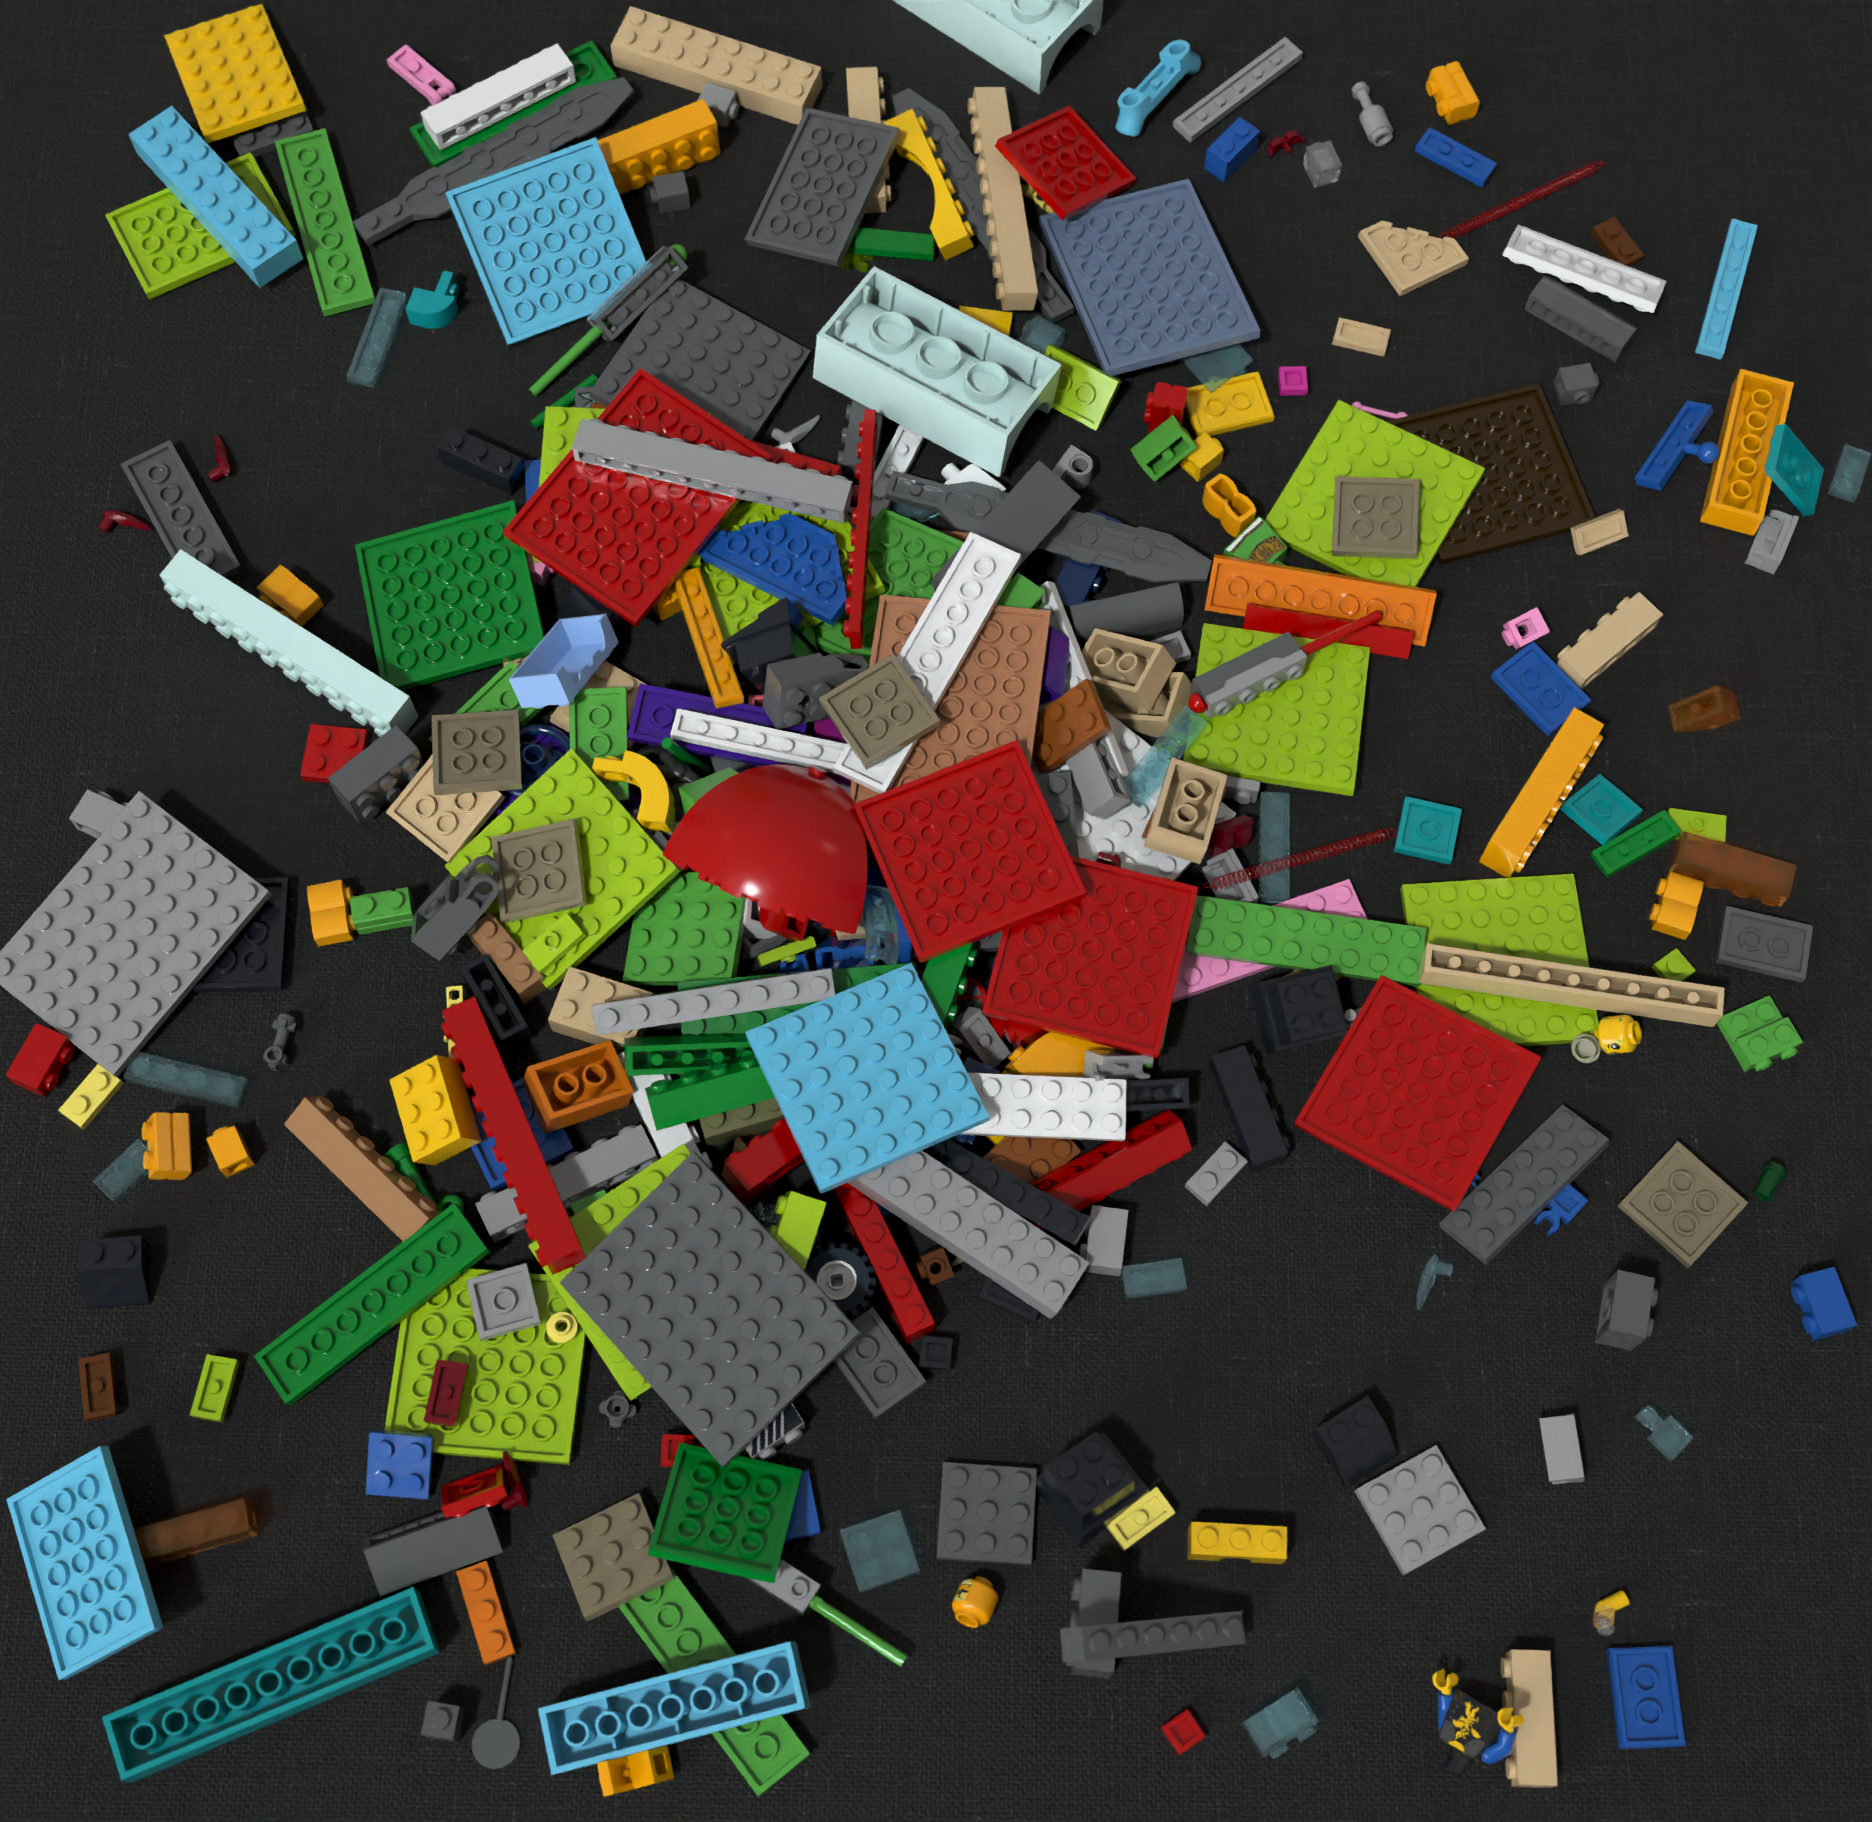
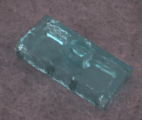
[93,1139,149,1204]

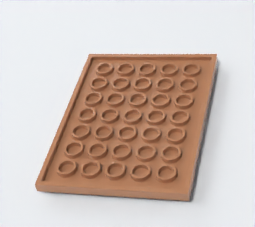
[849,595,1051,804]

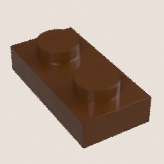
[1591,217,1644,267]
[78,1353,119,1422]

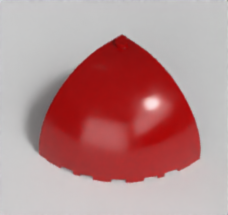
[662,764,867,934]

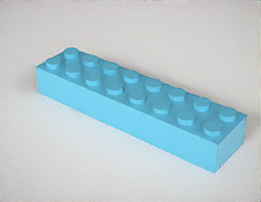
[129,106,303,288]
[538,1642,811,1775]

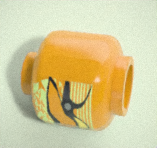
[952,1577,998,1628]

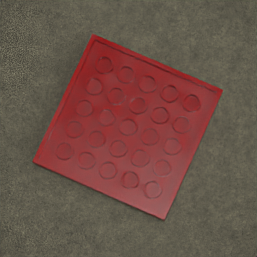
[853,740,1087,963]
[982,855,1199,1059]
[1294,975,1542,1212]

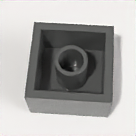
[1595,1270,1658,1351]

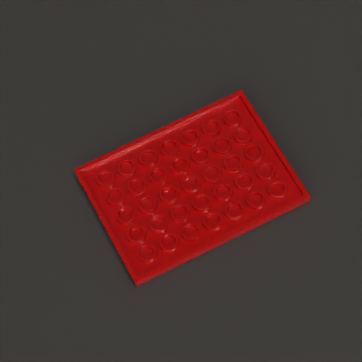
[502,368,773,627]

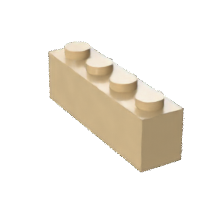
[1557,592,1663,690]
[1501,1650,1558,1788]

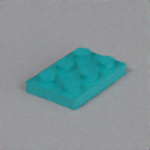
[1765,424,1824,516]

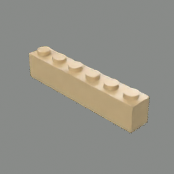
[846,67,891,213]

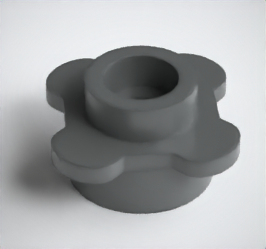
[599,1391,636,1428]

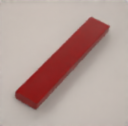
[1242,602,1414,659]

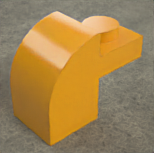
[597,1746,674,1797]

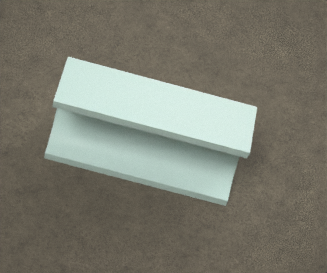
[893,0,1103,94]
[813,266,1062,477]

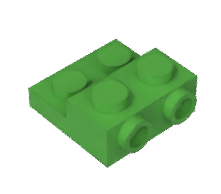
[1717,995,1803,1072]

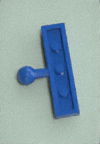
[1635,400,1720,491]

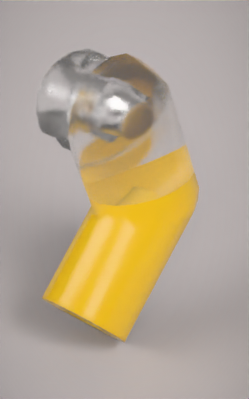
[1593,1590,1629,1636]

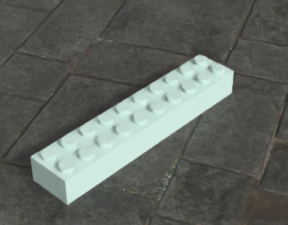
[160,549,418,737]

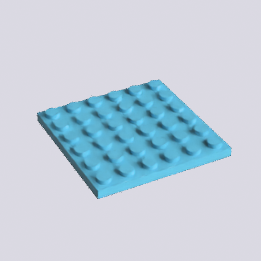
[445,137,646,346]
[746,963,989,1194]

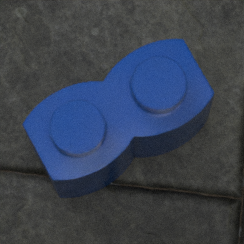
[815,937,881,969]

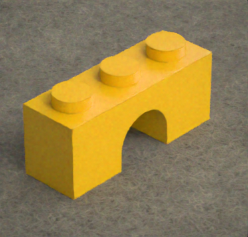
[1187,1522,1287,1564]

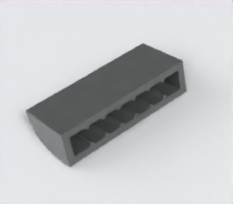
[1524,275,1639,363]
[1068,582,1184,649]
[363,1505,503,1596]

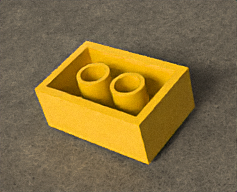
[390,1055,482,1166]

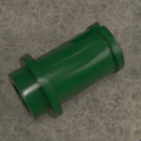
[1752,1161,1786,1202]

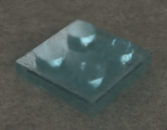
[839,1510,920,1593]

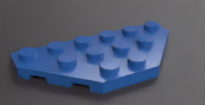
[698,513,848,626]

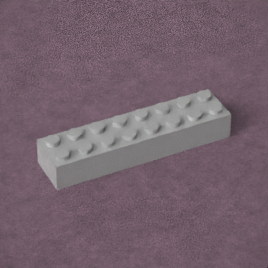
[847,1150,1090,1319]

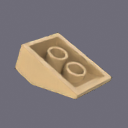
[1099,672,1192,739]

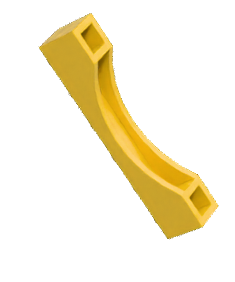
[884,108,974,261]

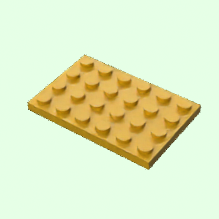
[164,4,306,144]

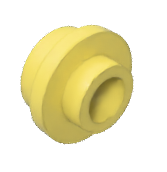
[546,1312,578,1343]

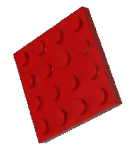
[995,105,1137,221]

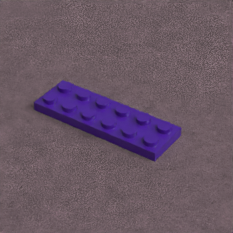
[627,683,808,766]

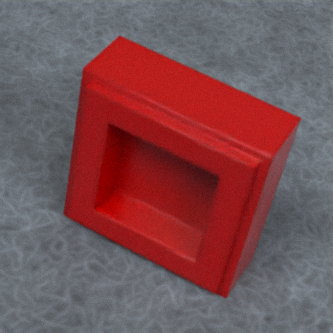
[1161,1708,1206,1756]

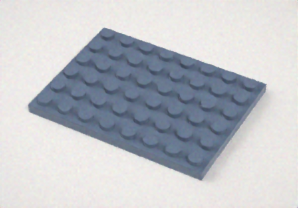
[1040,179,1260,376]

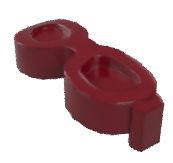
[1267,130,1304,158]

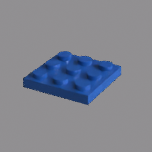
[471,1078,575,1191]

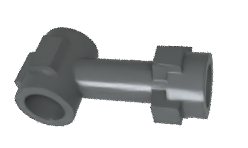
[263,1014,297,1071]

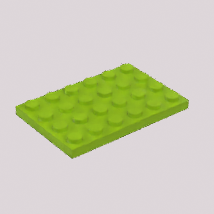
[105,152,295,299]

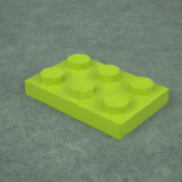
[1044,344,1121,431]

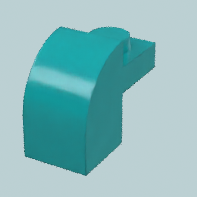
[406,270,459,329]

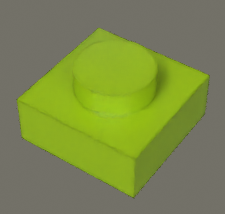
[1651,948,1696,981]

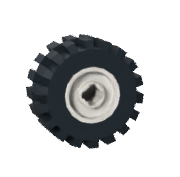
[805,1243,876,1321]

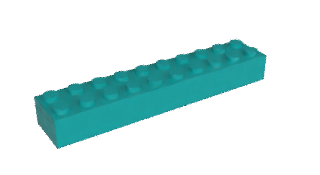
[102,1587,441,1783]

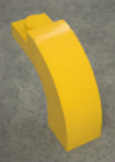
[592,750,676,833]

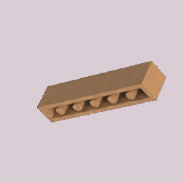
[284,1096,440,1241]

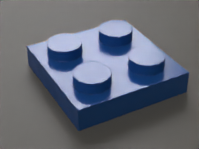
[366,1429,435,1499]

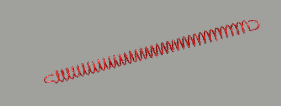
[1438,161,1605,239]
[1203,828,1397,890]

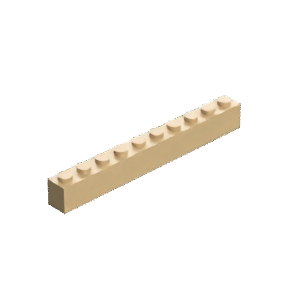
[968,87,1038,310]
[1419,944,1724,1027]

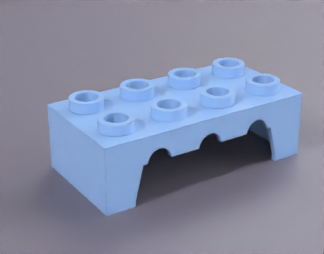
[509,614,619,709]

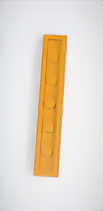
[673,567,744,708]

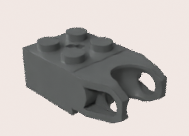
[763,653,869,729]
[411,854,499,961]

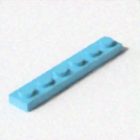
[1695,219,1758,360]

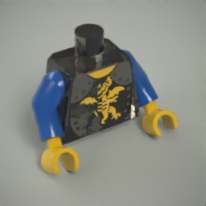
[1433,1669,1524,1776]

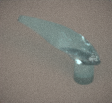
[1416,1254,1453,1310]

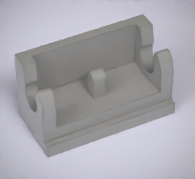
[1745,510,1799,574]
[1201,848,1259,904]
[1083,1049,1154,1081]
[1539,1415,1584,1484]

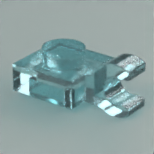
[1635,1405,1693,1461]

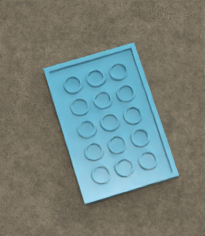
[7,1446,163,1680]

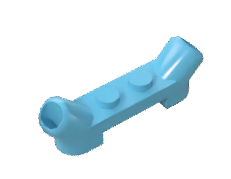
[1115,40,1201,137]

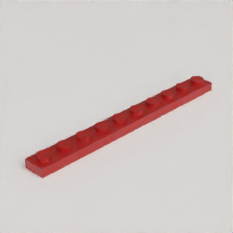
[844,409,878,649]

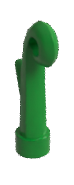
[385,1142,464,1213]

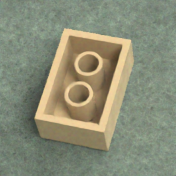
[1082,628,1176,710]
[1144,758,1228,864]
[548,967,653,1053]

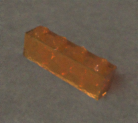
[1668,831,1797,906]
[134,1498,258,1567]

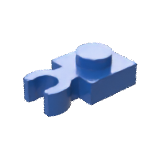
[1534,1184,1588,1236]

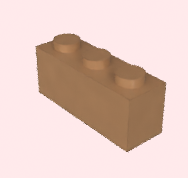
[469,912,547,1006]

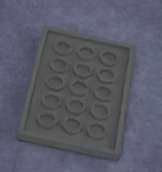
[745,108,901,267]

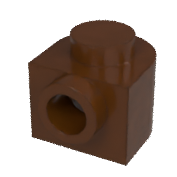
[915,1246,954,1285]

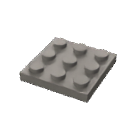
[1354,1445,1486,1576]

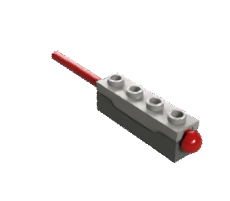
[1188,610,1382,719]

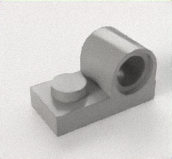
[1052,445,1093,489]
[947,1006,1011,1068]

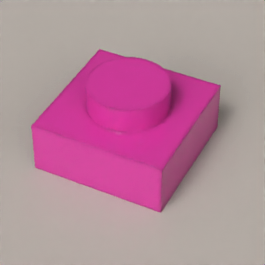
[1278,366,1308,396]

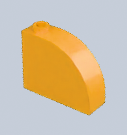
[1005,1032,1116,1078]

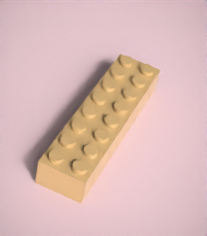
[610,7,822,125]

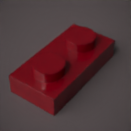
[1205,815,1253,857]
[424,1359,469,1428]

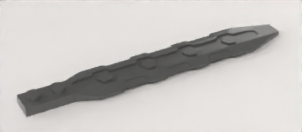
[353,77,634,246]
[892,88,1074,324]
[885,471,1212,583]

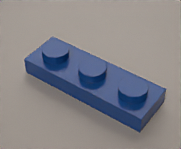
[1415,127,1497,187]

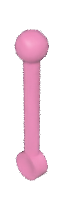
[1352,401,1407,419]

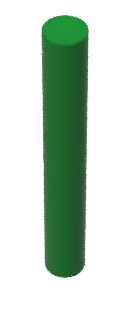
[530,374,598,430]
[661,738,711,776]

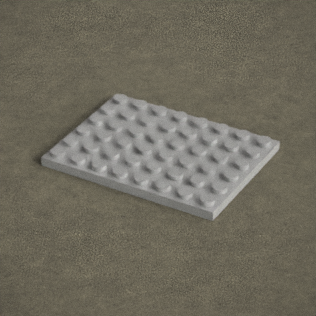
[0,791,272,1077]

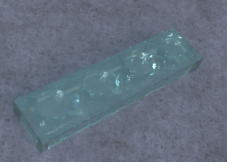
[346,287,407,388]
[1123,705,1208,808]
[1259,792,1290,903]
[123,1052,249,1109]

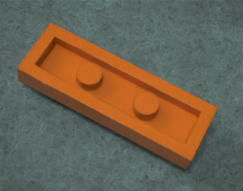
[456,1560,516,1665]

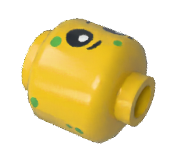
[1594,1015,1642,1054]

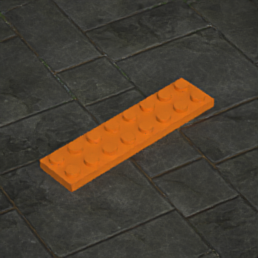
[1204,554,1437,646]

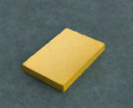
[1185,371,1275,439]

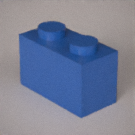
[1204,117,1260,182]
[1791,1267,1857,1341]

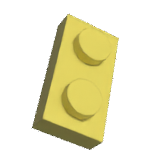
[58,1064,124,1130]
[1107,1487,1176,1551]

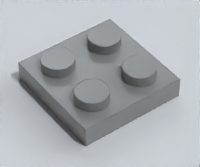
[466,1263,542,1341]

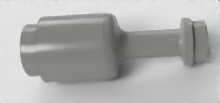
[1352,82,1393,146]

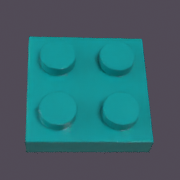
[1560,774,1643,846]
[1393,796,1462,865]

